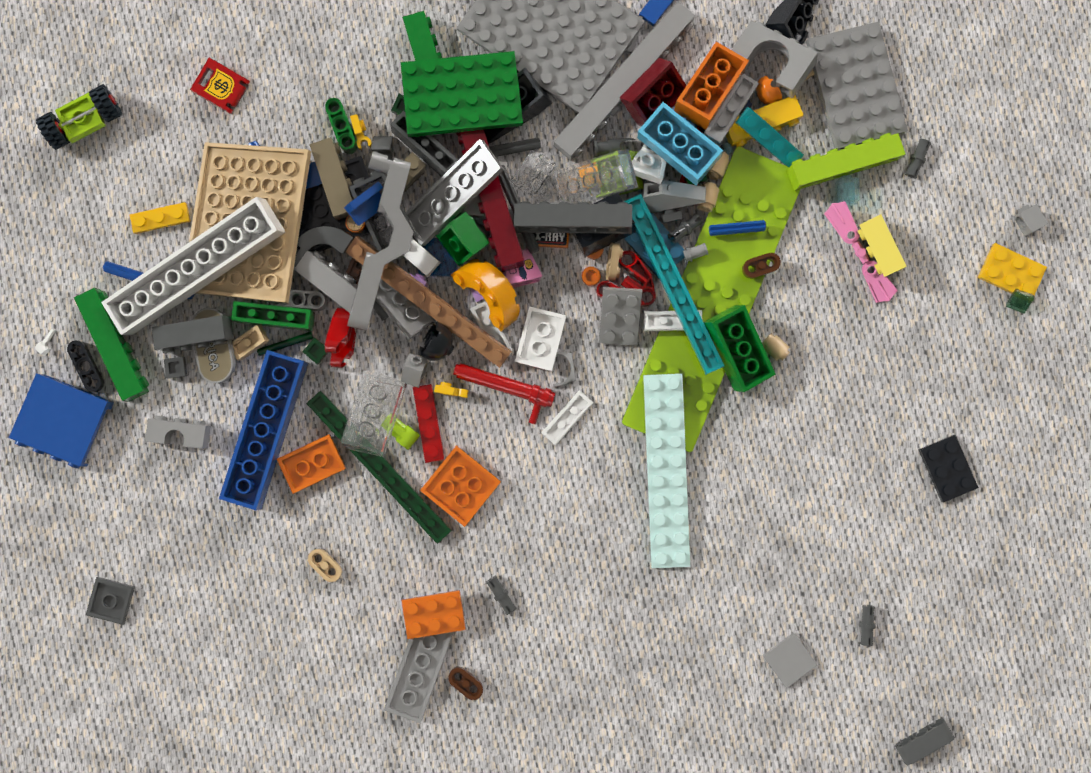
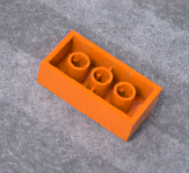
[674,42,749,130]

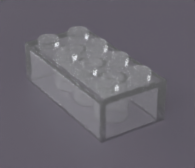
[552,149,638,204]

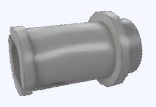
[683,243,708,262]

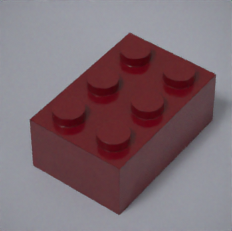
[619,58,687,127]

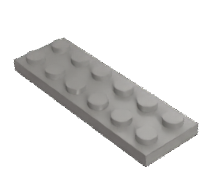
[406,139,504,246]
[384,632,453,724]

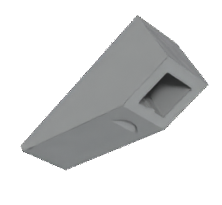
[643,180,706,213]

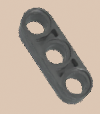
[895,719,955,765]

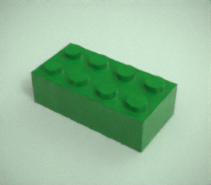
[703,305,776,392]

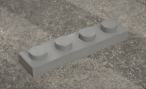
[704,73,759,146]

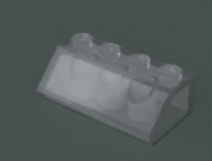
[340,370,407,457]

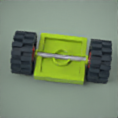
[36,84,122,150]

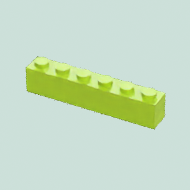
[787,133,906,191]

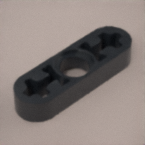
[67,340,104,392]

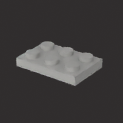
[599,287,642,345]

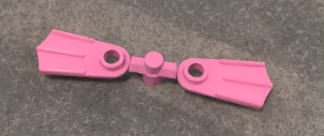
[824,201,898,303]

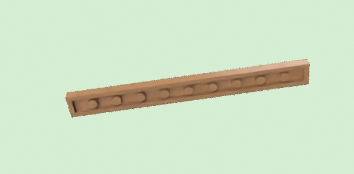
[346,236,512,368]

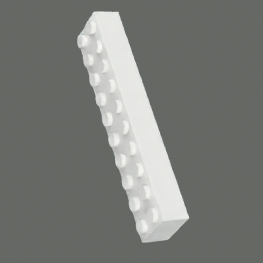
[101,197,286,335]

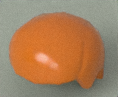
[756,76,782,105]

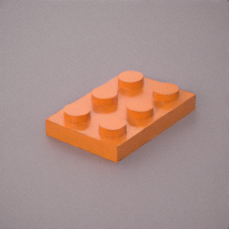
[277,434,346,494]
[401,590,466,639]

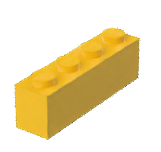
[726,95,803,148]

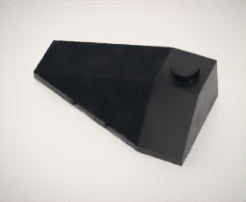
[765,0,819,45]
[484,68,553,145]

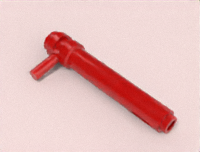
[453,363,556,424]

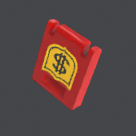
[190,57,250,114]

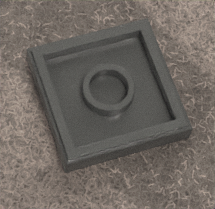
[86,577,135,625]

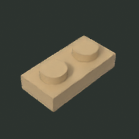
[232,324,269,361]

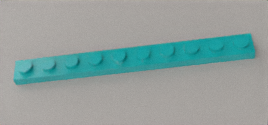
[624,194,724,375]

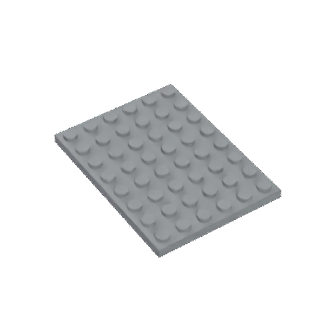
[457,0,645,114]

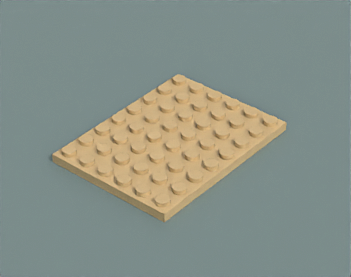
[189,142,311,304]

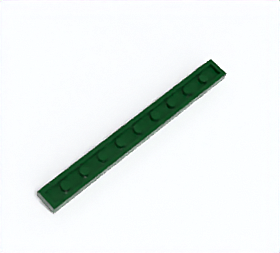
[306,390,452,544]

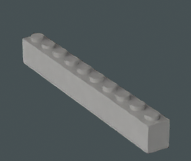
[554,1,695,161]

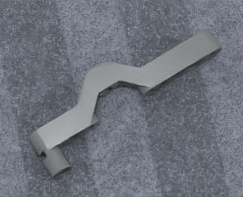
[347,151,414,331]

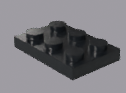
[918,435,979,503]

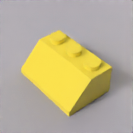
[857,214,907,277]

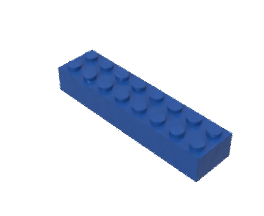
[219,350,309,510]

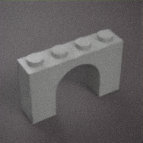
[732,20,818,99]

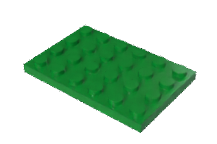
[400,51,523,137]

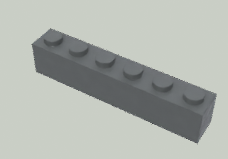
[514,201,632,234]

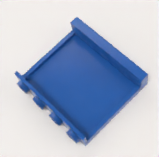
[9,373,114,469]

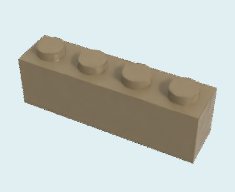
[309,137,354,220]

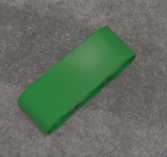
[325,98,358,154]

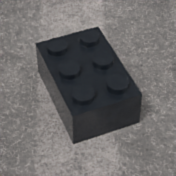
[572,192,636,257]

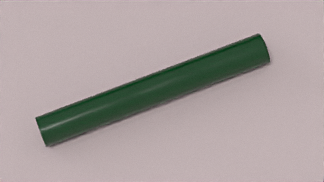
[257,331,314,356]

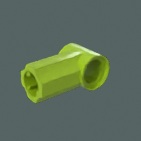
[380,413,421,450]

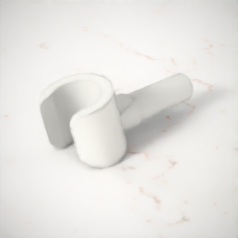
[35,329,56,356]

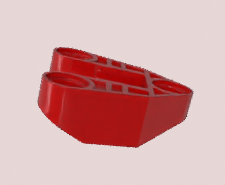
[596,250,656,307]
[325,307,356,368]

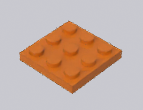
[420,445,501,527]

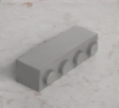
[294,250,357,313]

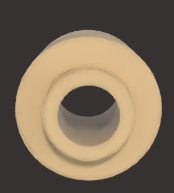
[707,152,729,180]
[697,182,719,212]
[762,333,790,361]

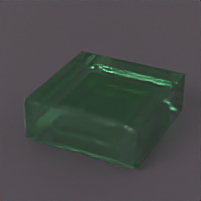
[1006,289,1034,314]

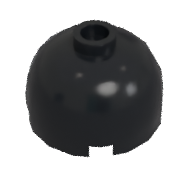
[418,321,454,361]

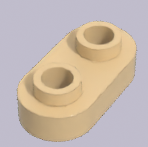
[605,243,623,281]
[308,549,342,582]

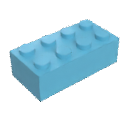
[637,102,723,186]

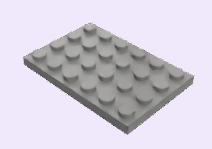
[806,22,908,150]

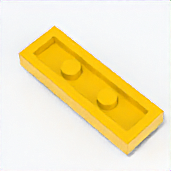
[129,202,191,234]

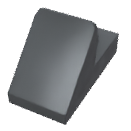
[371,136,393,172]

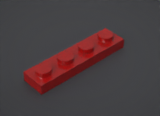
[412,384,445,463]

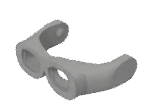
[553,351,576,387]

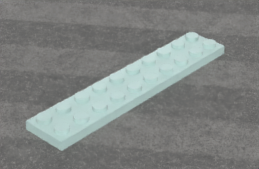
[643,374,690,568]

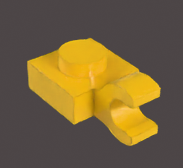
[350,114,372,150]

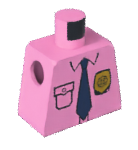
[502,249,542,288]

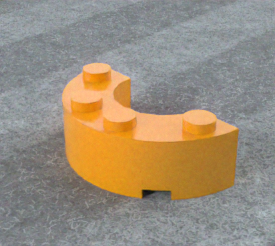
[451,259,520,332]

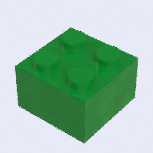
[436,212,489,266]

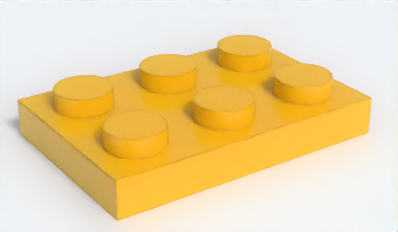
[977,243,1047,302]

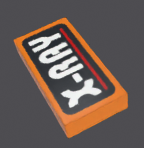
[533,233,569,248]

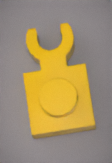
[434,382,469,398]

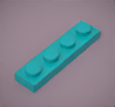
[735,107,804,167]

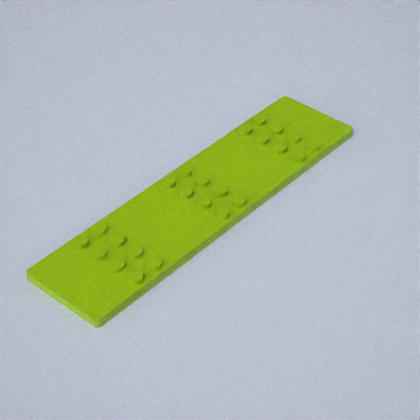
[622,147,800,452]

